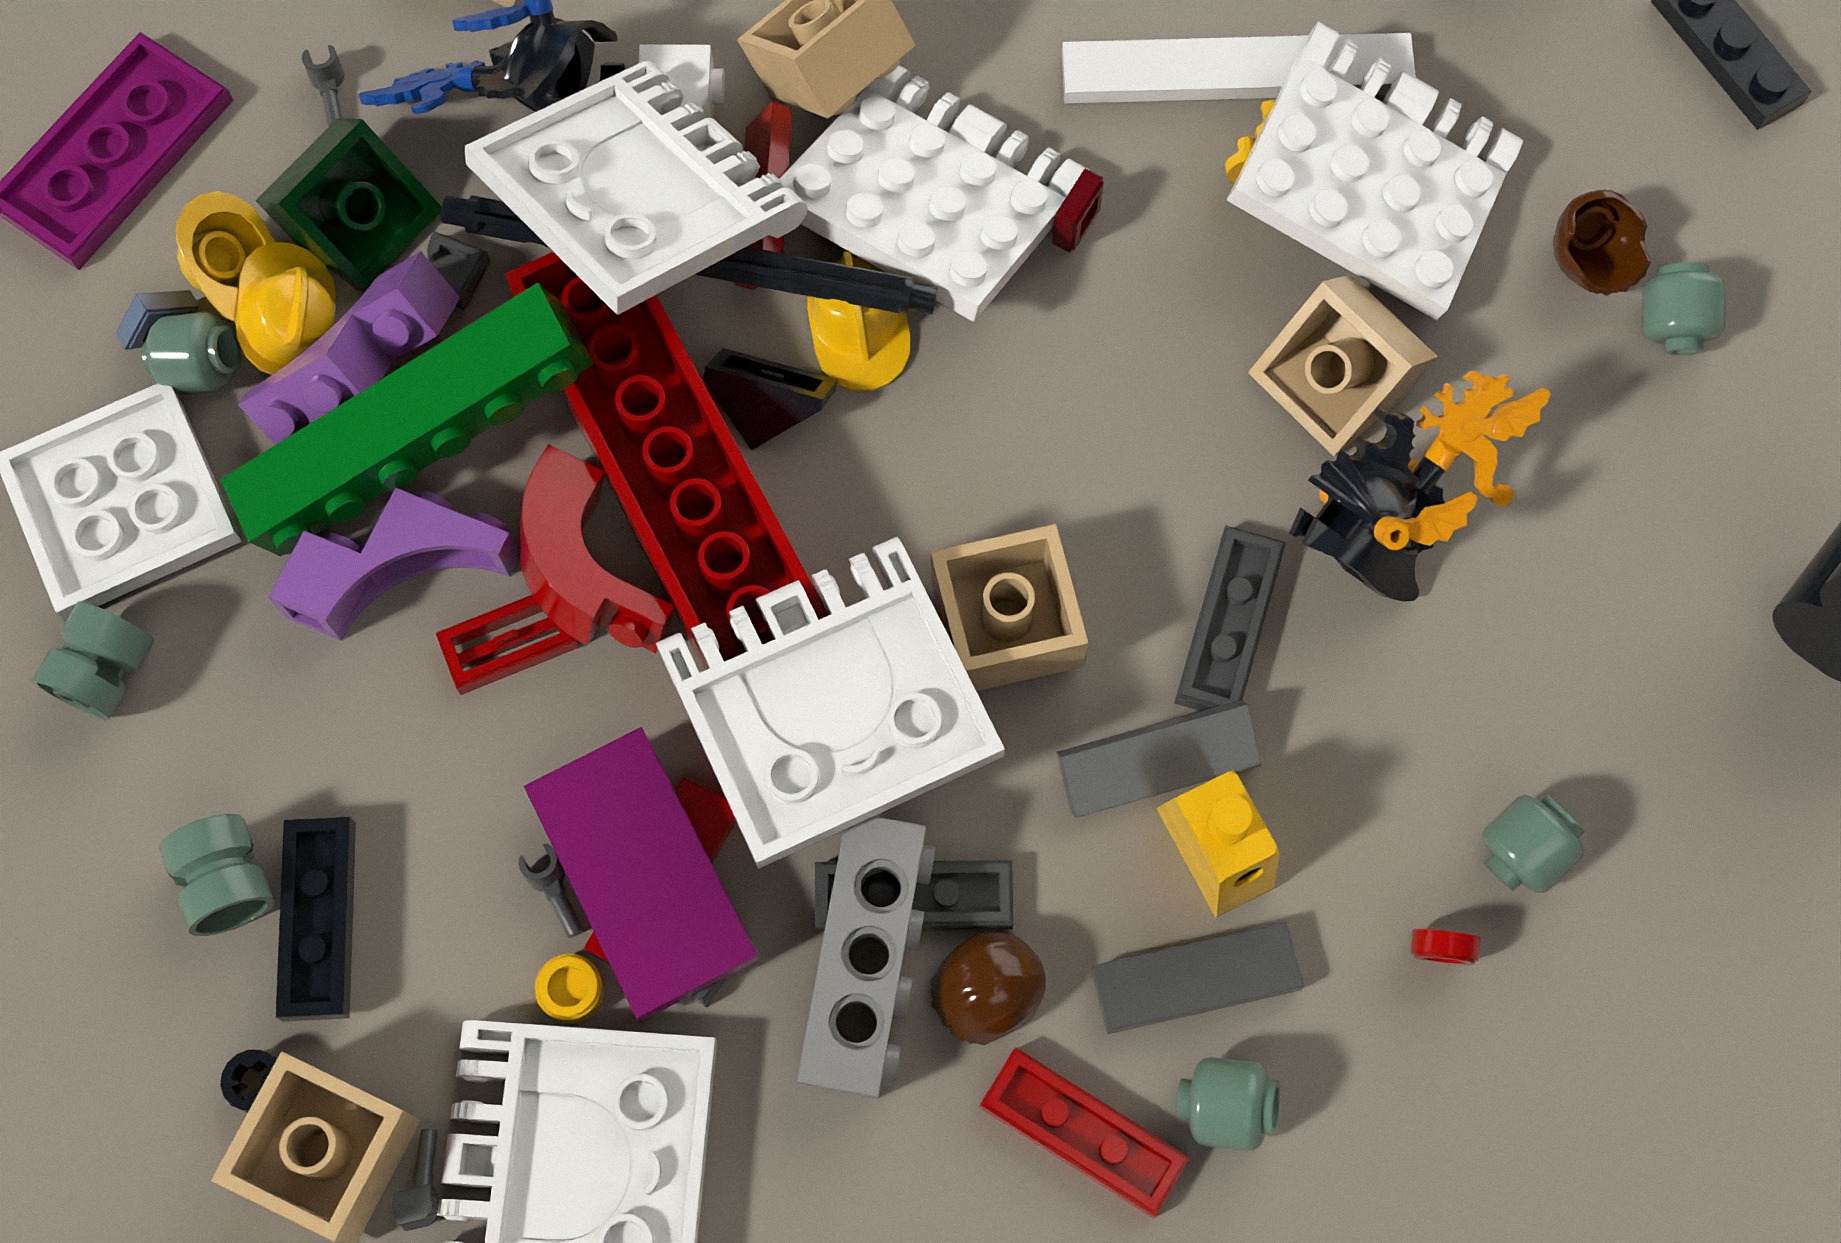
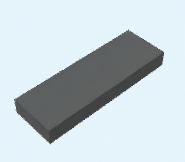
[1174,525,1286,711]
[1056,700,1261,818]
[815,860,1014,931]
[1091,922,1305,1034]

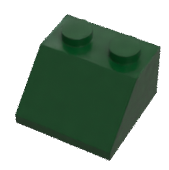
[255,118,442,292]

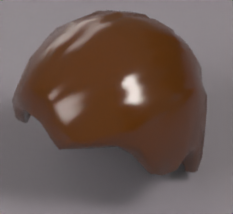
[1553,189,1651,296]
[930,931,1046,1045]

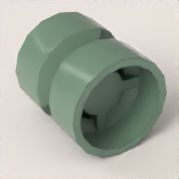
[32,601,154,720]
[159,814,275,936]

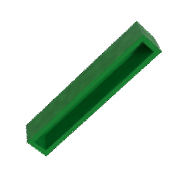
[220,283,594,556]

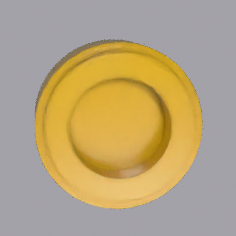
[535,954,605,1024]

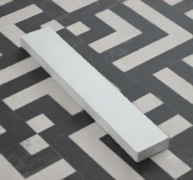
[1061,33,1416,104]

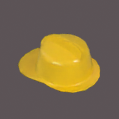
[176,191,275,323]
[235,242,336,375]
[807,251,910,391]

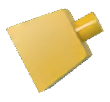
[1157,770,1280,918]

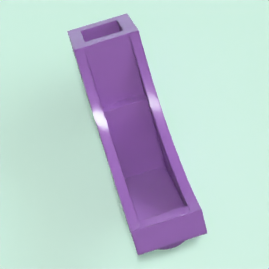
[238,251,460,445]
[268,487,519,640]

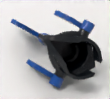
[359,0,625,114]

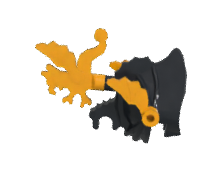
[1289,371,1551,602]

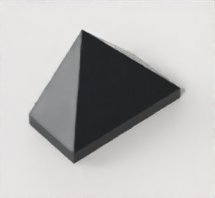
[703,348,838,450]

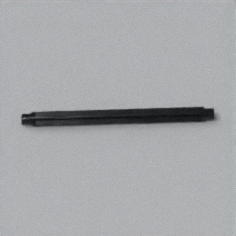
[441,195,938,315]

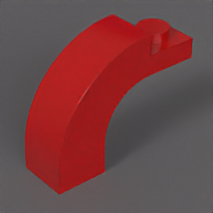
[518,444,674,654]

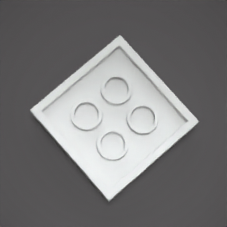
[0,383,242,621]

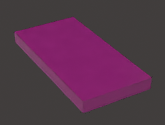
[0,32,234,270]
[524,727,760,1023]

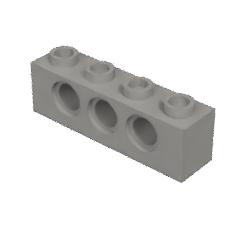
[797,816,936,1098]

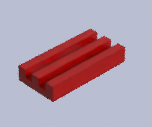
[435,595,580,695]

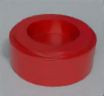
[1410,929,1481,965]

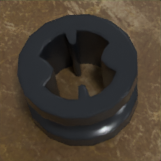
[220,1050,277,1113]

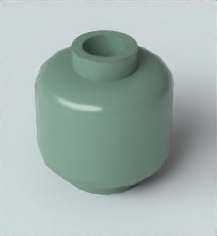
[1642,262,1726,355]
[142,311,241,395]
[1483,794,1585,893]
[1177,1057,1280,1151]

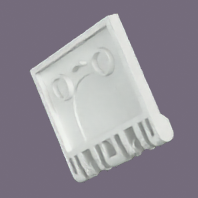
[1226,21,1523,321]
[465,61,808,315]
[779,65,1089,322]
[656,537,1005,869]
[437,1020,717,1243]

